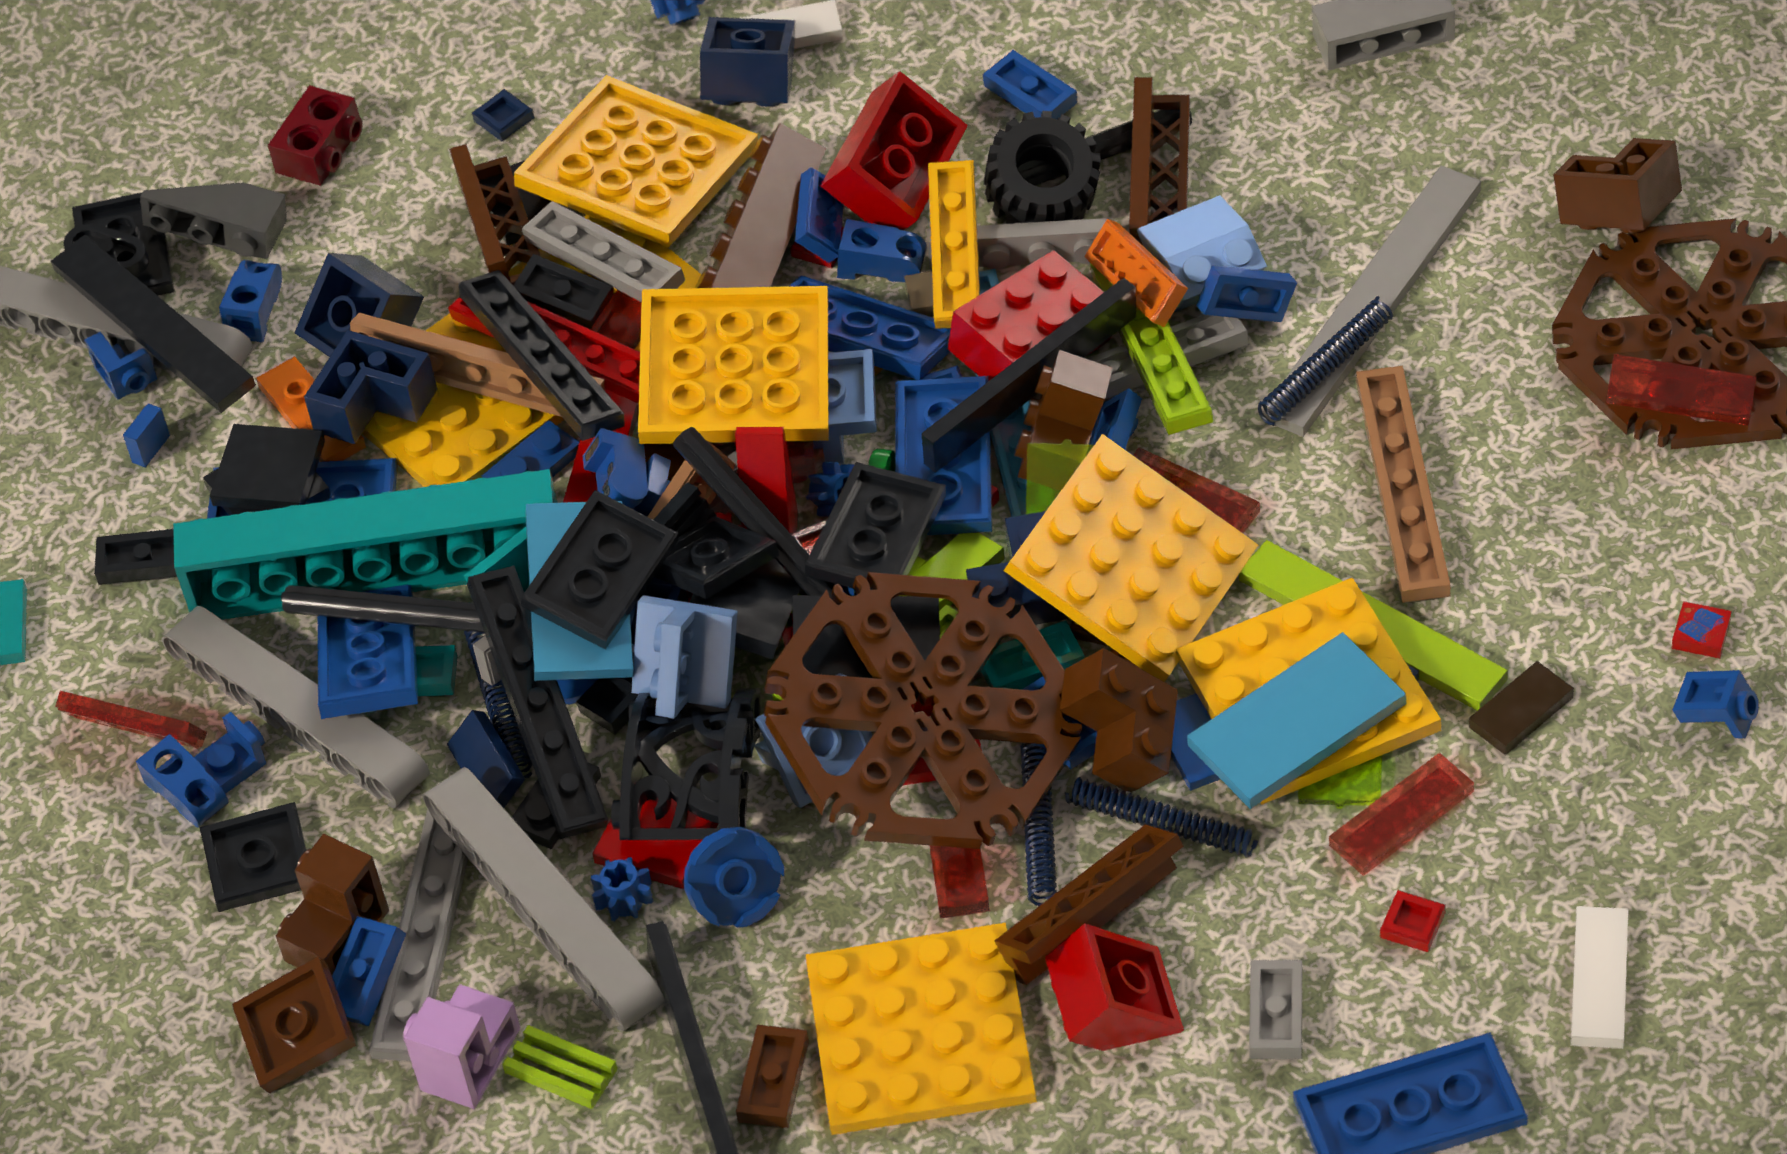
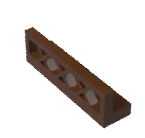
[1129,77,1190,245]
[449,144,541,285]
[994,824,1184,985]

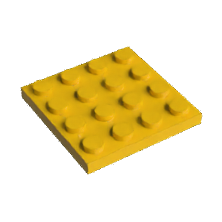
[514,75,758,248]
[638,286,829,444]
[1003,434,1259,682]
[1176,577,1441,805]
[805,922,1037,1135]

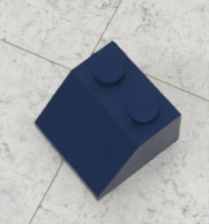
[700,17,795,107]
[294,253,424,357]

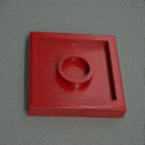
[592,798,718,890]

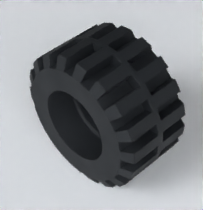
[984,111,1101,224]

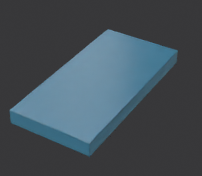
[525,501,633,681]
[1187,632,1406,809]

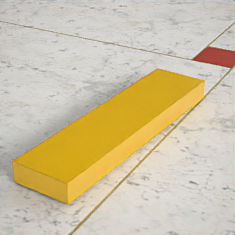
[928,160,980,329]

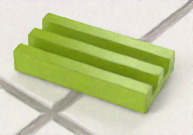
[502,1025,618,1110]

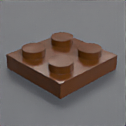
[232,956,357,1094]

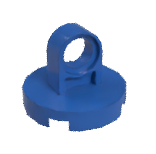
[684,827,784,928]

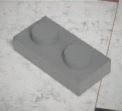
[1249,960,1303,1059]

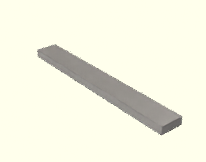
[1262,165,1481,437]

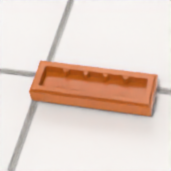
[1084,218,1188,327]
[256,356,366,462]

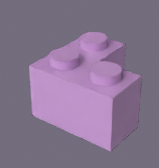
[403,984,521,1109]

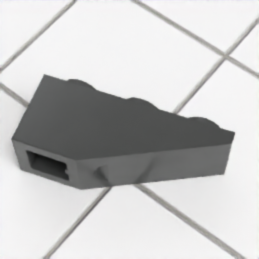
[140,182,287,259]

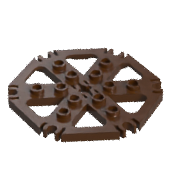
[1552,218,1787,449]
[764,572,1082,849]

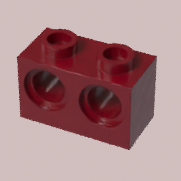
[267,85,363,186]

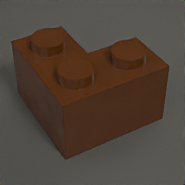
[1553,138,1682,233]
[1014,350,1113,491]
[1060,648,1178,792]
[276,833,389,975]

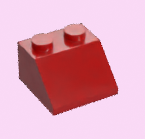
[1045,923,1184,1051]

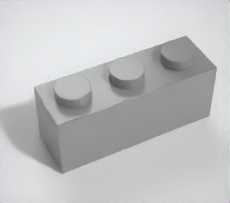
[1312,0,1455,71]

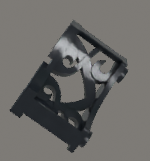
[611,688,761,840]

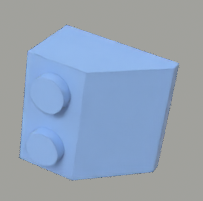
[1137,195,1267,312]

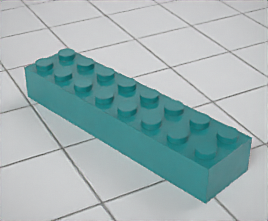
[173,469,558,620]

